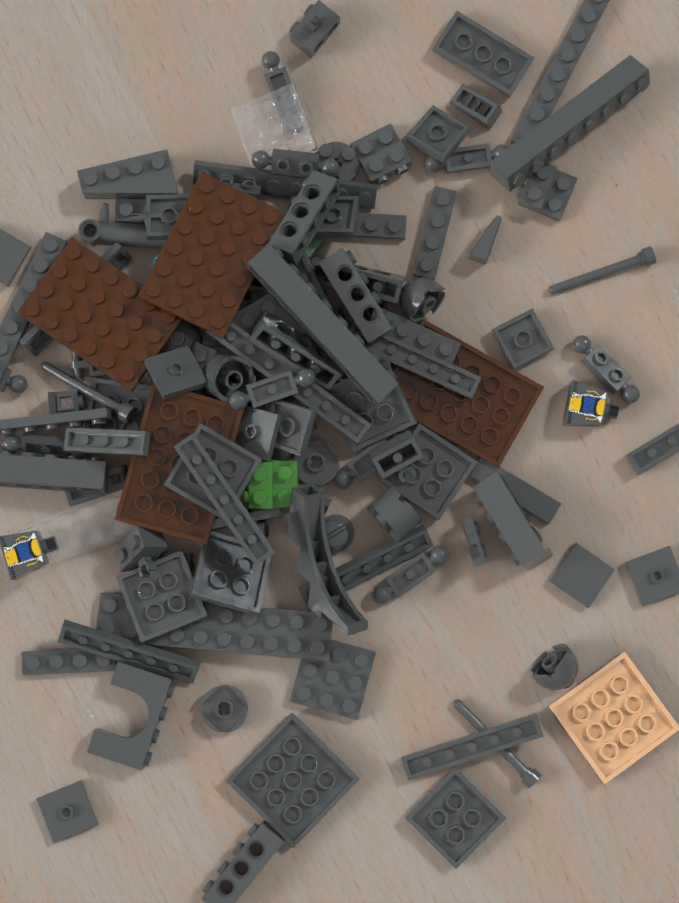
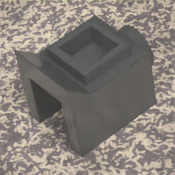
[48,390,85,414]

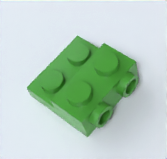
[244,459,298,509]

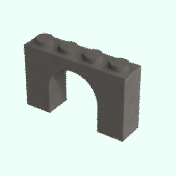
[87,661,176,770]

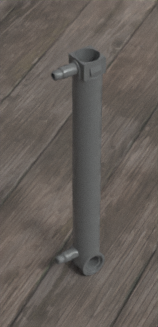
[78,203,166,249]

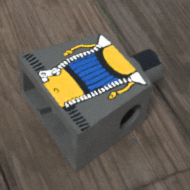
[562,380,619,427]
[0,531,59,581]

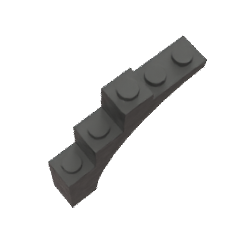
[288,483,368,636]

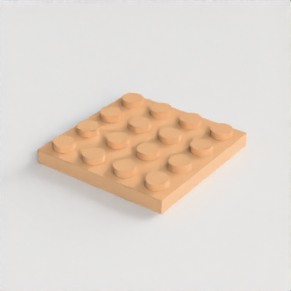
[548,651,679,784]

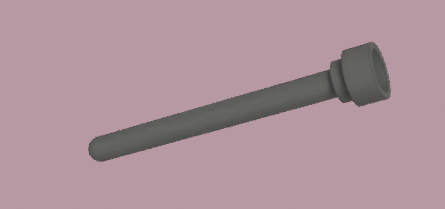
[548,246,656,294]
[41,362,137,424]
[453,699,542,788]

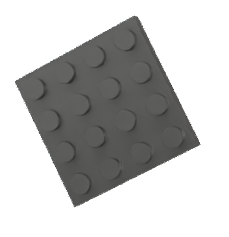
[226,712,360,848]

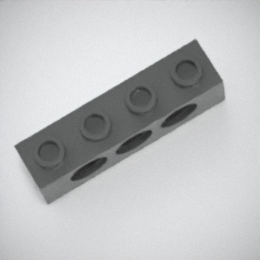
[268,170,341,266]
[319,248,394,344]
[311,255,405,303]
[249,311,342,391]
[202,821,285,903]

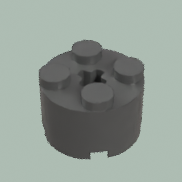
[202,354,256,403]
[367,486,422,542]

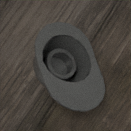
[325,514,354,557]

